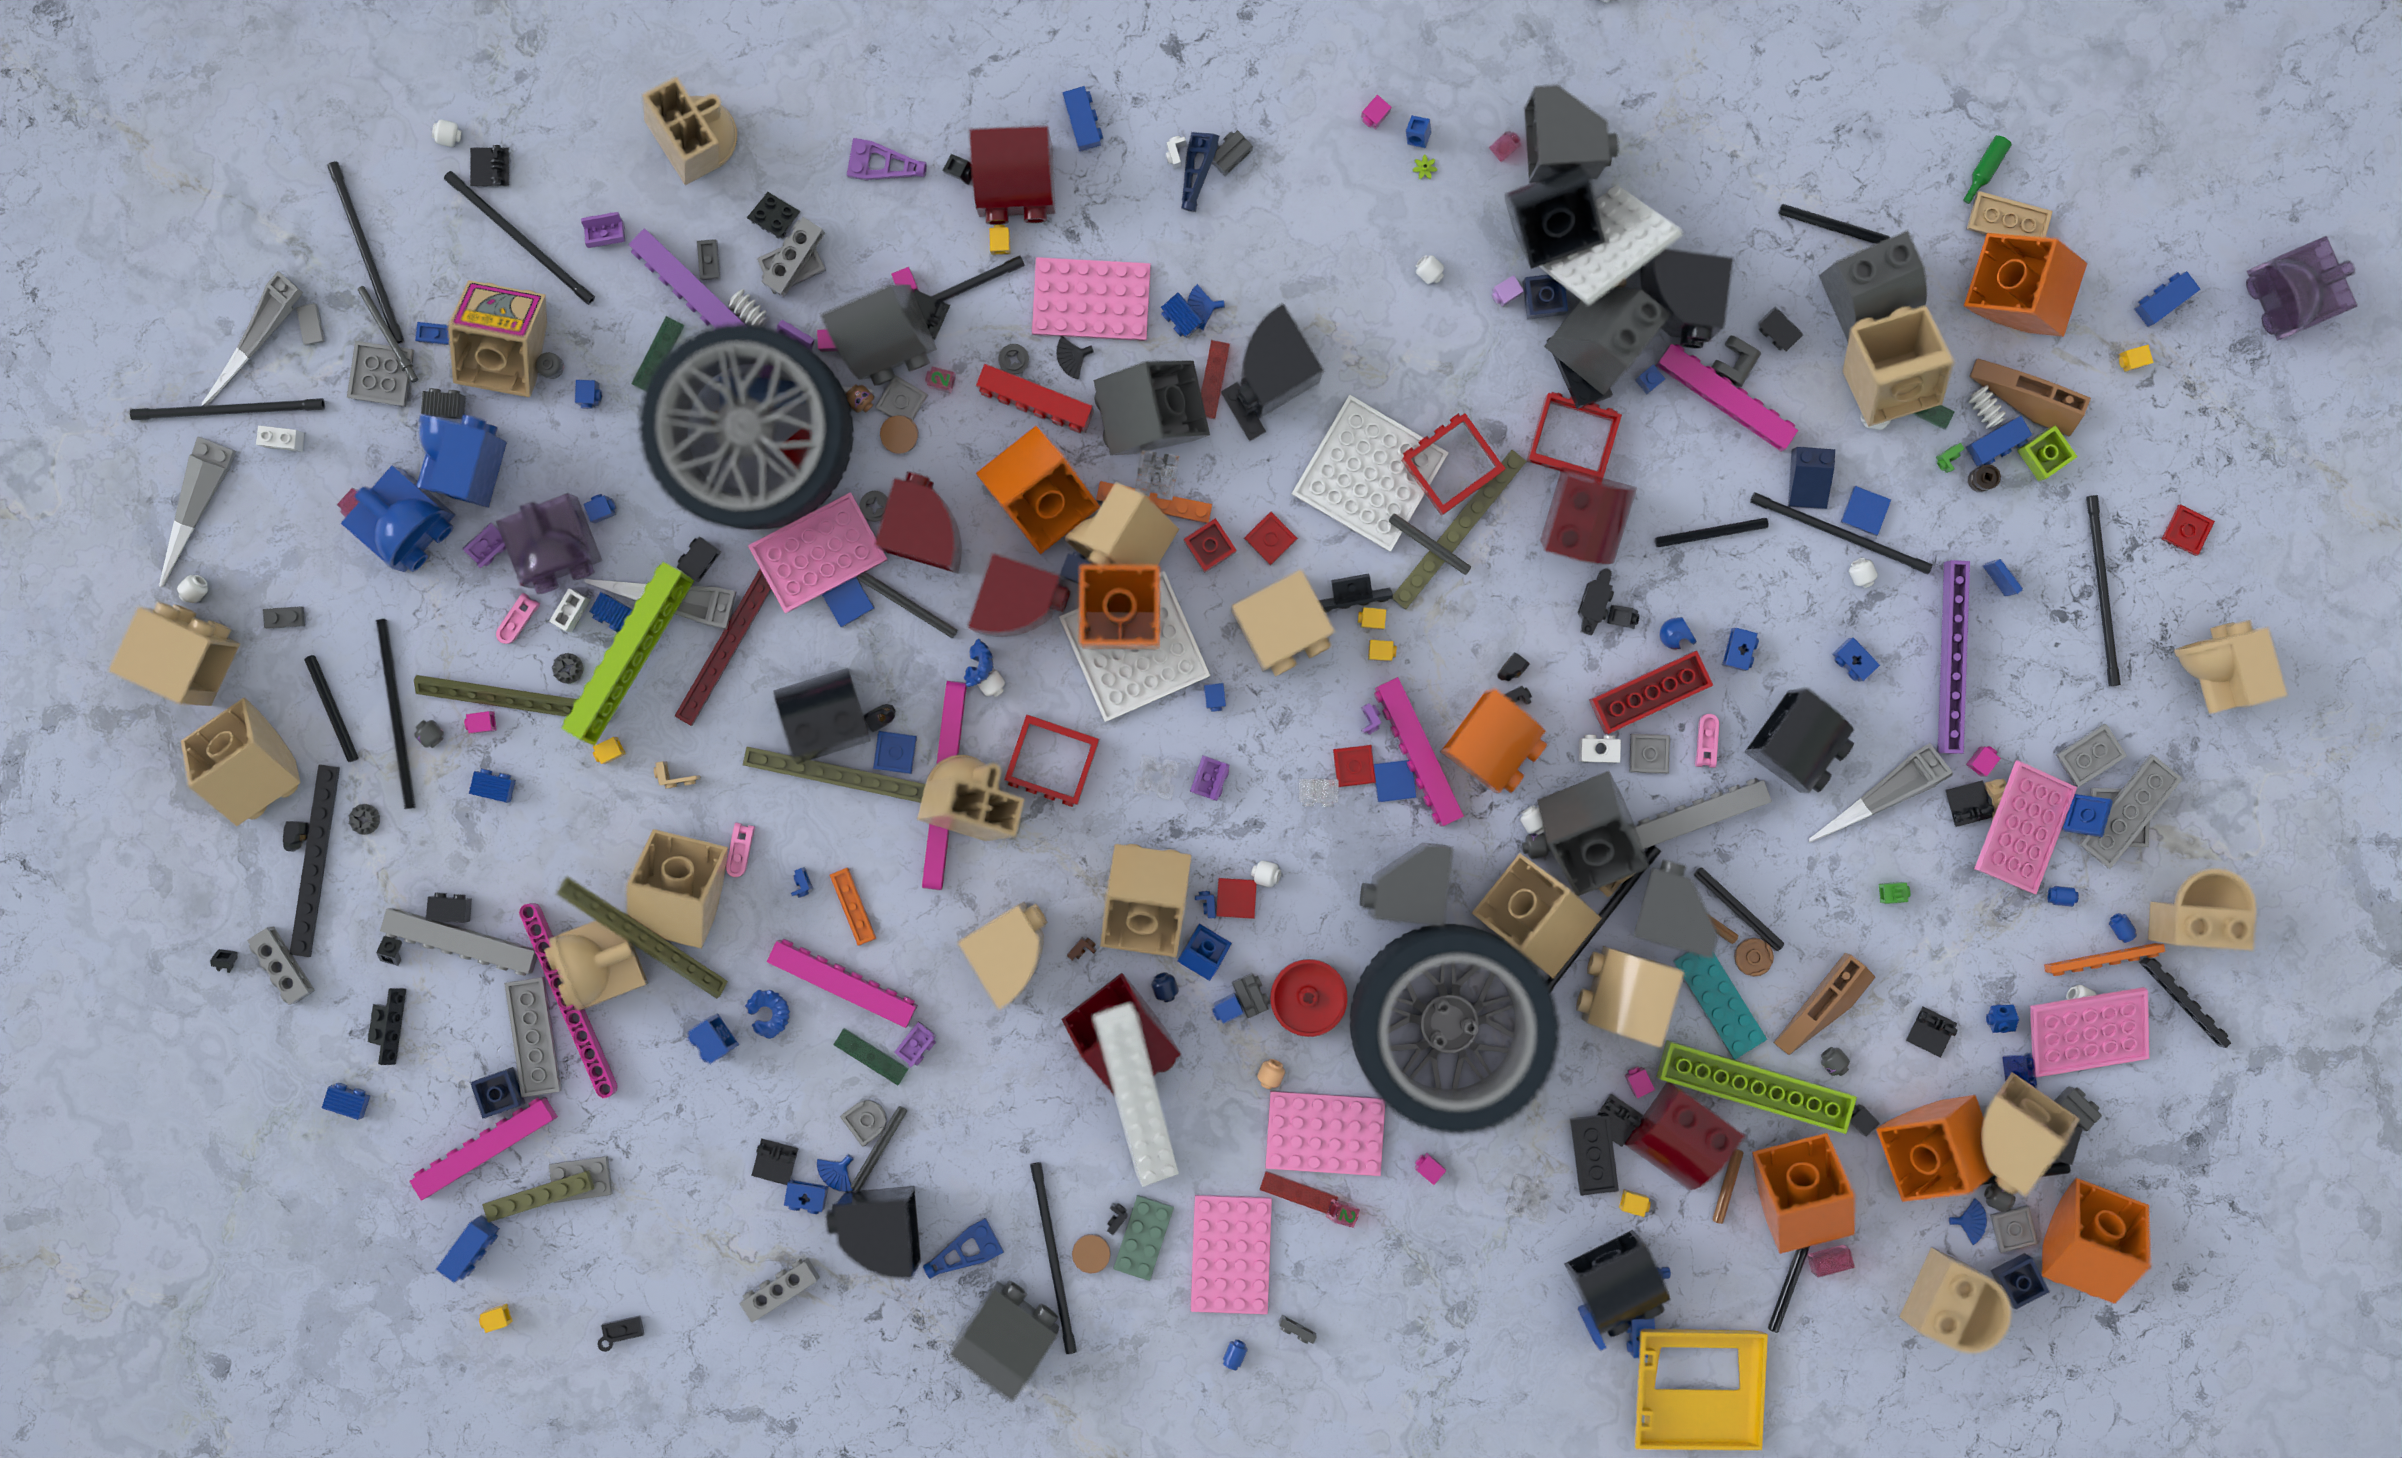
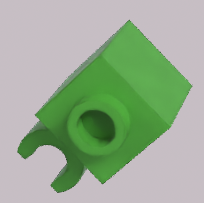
[1879,882,1911,904]

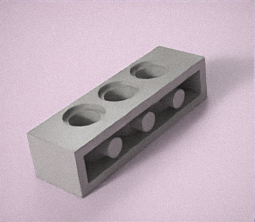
[761,217,825,297]
[247,926,315,1005]
[740,1258,820,1323]

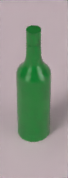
[1963,135,2012,204]

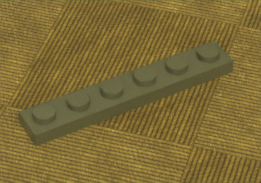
[482,1170,595,1222]

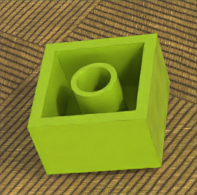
[2017,425,2078,482]

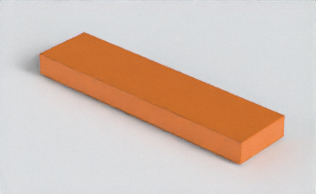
[830,867,876,946]

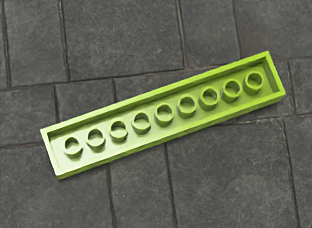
[561,562,694,746]
[1656,1040,1857,1134]

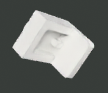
[1165,136,1186,169]

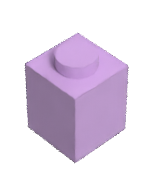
[1492,275,1524,307]

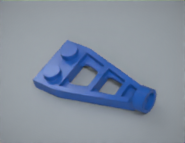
[923,1218,1004,1279]

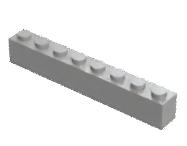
[1635,778,1772,849]
[380,908,537,976]

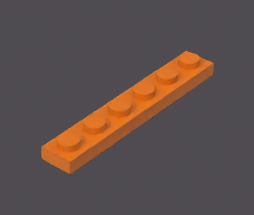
[1096,481,1212,523]
[2044,943,2165,976]

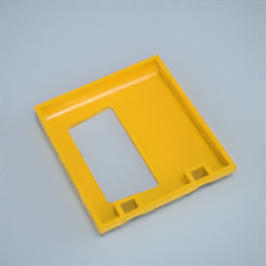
[1635,1329,1768,1450]

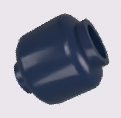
[1151,972,1179,1002]

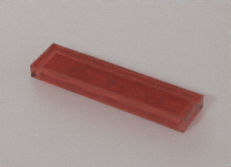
[1201,340,1230,419]
[1259,1171,1338,1216]

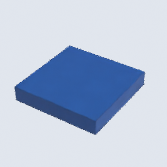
[1841,486,1891,536]
[1983,559,2023,597]
[822,577,874,628]
[873,731,917,774]
[1374,760,1416,802]
[2063,794,2113,837]
[1578,1304,1607,1351]

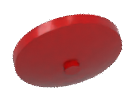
[1270,959,1348,1037]

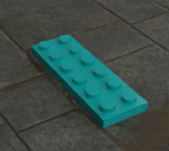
[1673,952,1768,1060]

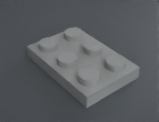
[757,236,826,294]
[2056,724,2127,787]
[549,1156,613,1203]

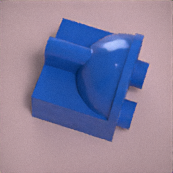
[416,415,507,508]
[340,465,455,572]

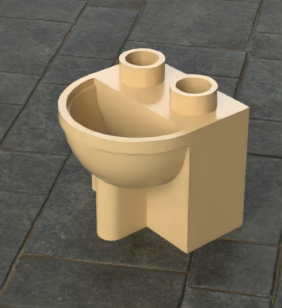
[642,77,737,185]
[1065,483,1179,565]
[2174,620,2287,714]
[917,755,1024,841]
[2148,869,2256,950]
[545,921,648,1011]
[1899,1247,2011,1353]

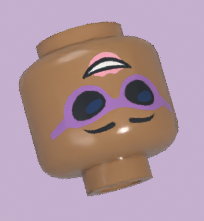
[845,384,874,413]

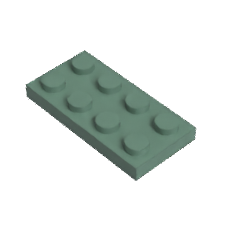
[1113,1195,1174,1281]

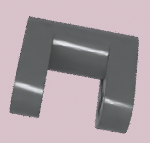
[1712,335,1761,387]

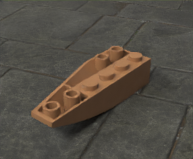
[1969,358,2091,437]
[1773,953,1875,1055]

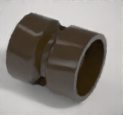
[1968,464,2001,492]

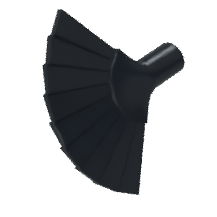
[1056,336,1094,379]

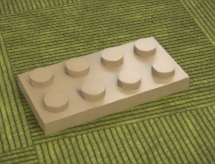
[1967,191,2053,238]

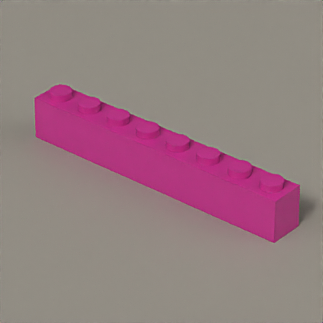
[1655,344,1799,452]
[1374,677,1464,827]
[767,939,918,1028]
[409,1097,558,1201]

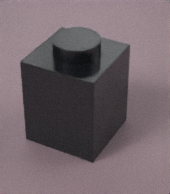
[1850,1104,1880,1137]

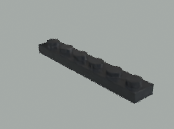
[2139,957,2231,1048]

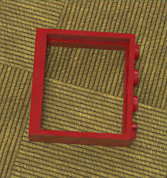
[1527,392,1622,478]
[1401,413,1506,516]
[1004,714,1100,807]

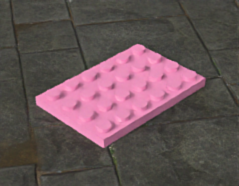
[1032,257,1151,341]
[748,492,887,614]
[1974,761,2077,895]
[2030,987,2149,1077]
[1265,1091,1385,1176]
[1191,1195,1272,1314]

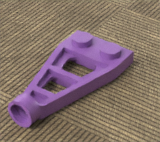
[847,138,927,180]

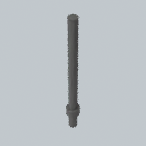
[357,286,418,383]

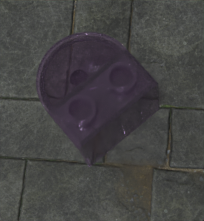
[2246,236,2358,341]
[496,493,602,595]

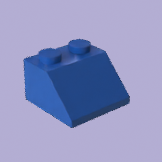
[1177,923,1232,981]

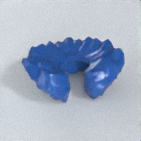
[964,638,994,687]
[745,990,790,1039]

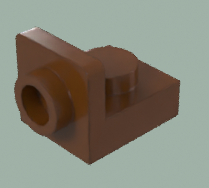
[1067,937,1097,961]

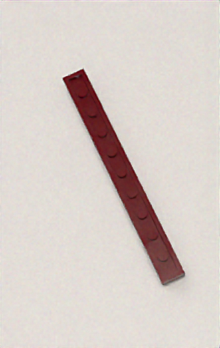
[675,569,772,726]

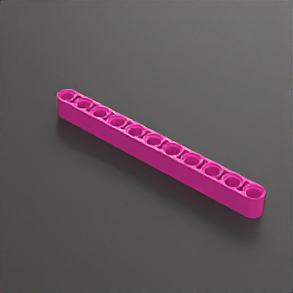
[922,681,967,891]
[519,903,617,1098]

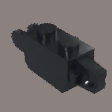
[1578,568,1614,635]

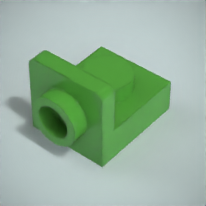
[1936,443,1965,473]

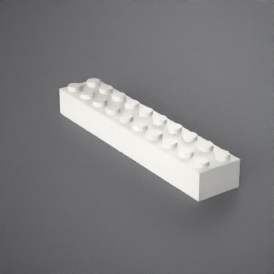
[1093,1003,1179,1187]

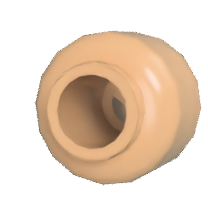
[1257,1059,1285,1089]

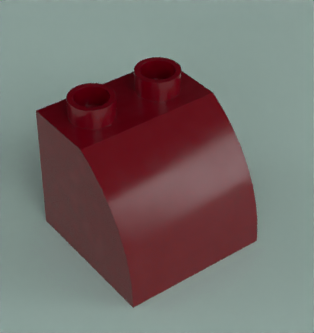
[969,126,1055,225]
[1540,467,1637,564]
[875,472,962,574]
[967,553,1071,637]
[1061,973,1182,1096]
[1624,1082,1745,1190]

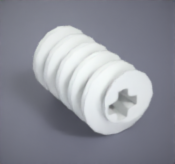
[728,289,770,327]
[1969,385,2008,429]

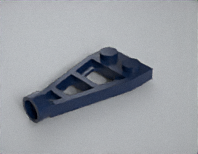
[1181,132,1219,212]

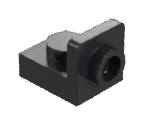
[942,154,972,185]
[1607,605,1639,629]
[1504,686,1532,704]
[376,936,402,966]
[1107,1203,1128,1235]

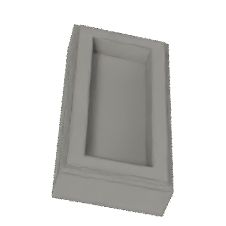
[296,303,325,345]

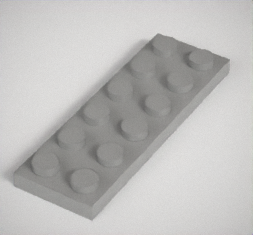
[2078,754,2183,869]
[504,977,561,1097]

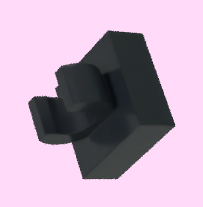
[210,949,238,973]

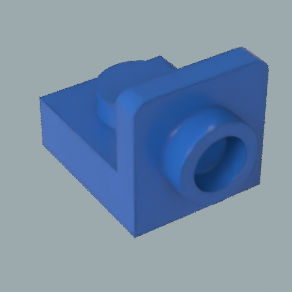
[791,867,813,898]
[1195,891,1216,919]

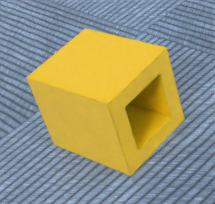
[989,225,1011,255]
[2119,345,2154,372]
[1357,607,1386,630]
[1368,640,1397,661]
[593,737,626,764]
[1619,1189,1651,1217]
[479,1303,513,1333]

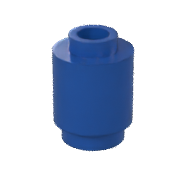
[2047,886,2079,907]
[2109,913,2137,943]
[1223,1340,1248,1371]

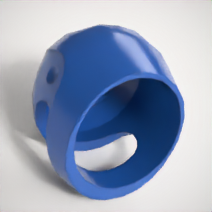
[1659,617,1697,649]

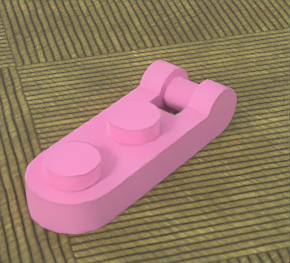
[496,593,540,644]
[1695,714,1719,768]
[726,823,755,877]

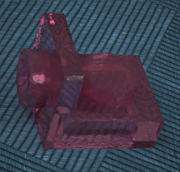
[1489,131,1522,162]

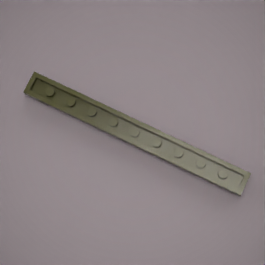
[1392,450,1527,610]
[414,675,577,716]
[743,747,926,803]
[555,876,728,999]

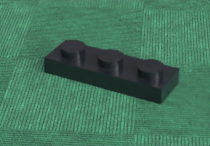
[1221,382,1266,442]

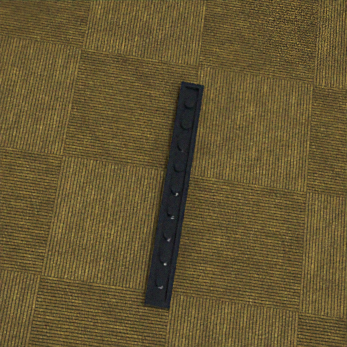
[289,765,340,957]

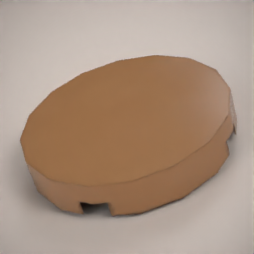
[880,415,919,454]
[1734,938,1774,977]
[1072,1234,1110,1274]

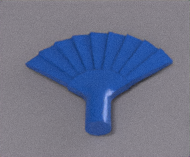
[1188,284,1225,330]
[817,1154,853,1192]
[1949,1198,1987,1245]

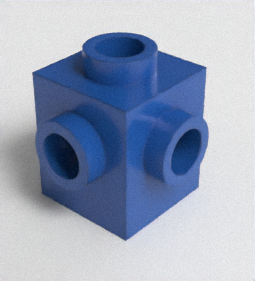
[1986,1004,2019,1033]

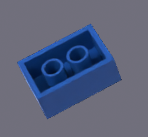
[687,1013,739,1065]
[435,1215,500,1283]

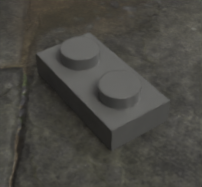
[697,239,720,280]
[263,606,305,629]
[1279,1315,1317,1344]

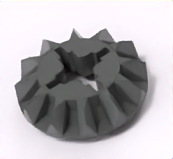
[998,344,1029,375]
[860,491,888,522]
[551,653,583,684]
[348,804,380,835]

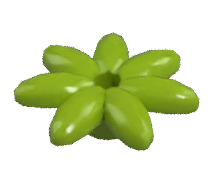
[1412,155,1437,179]

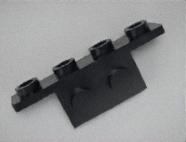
[1318,573,1393,612]
[368,988,406,1065]

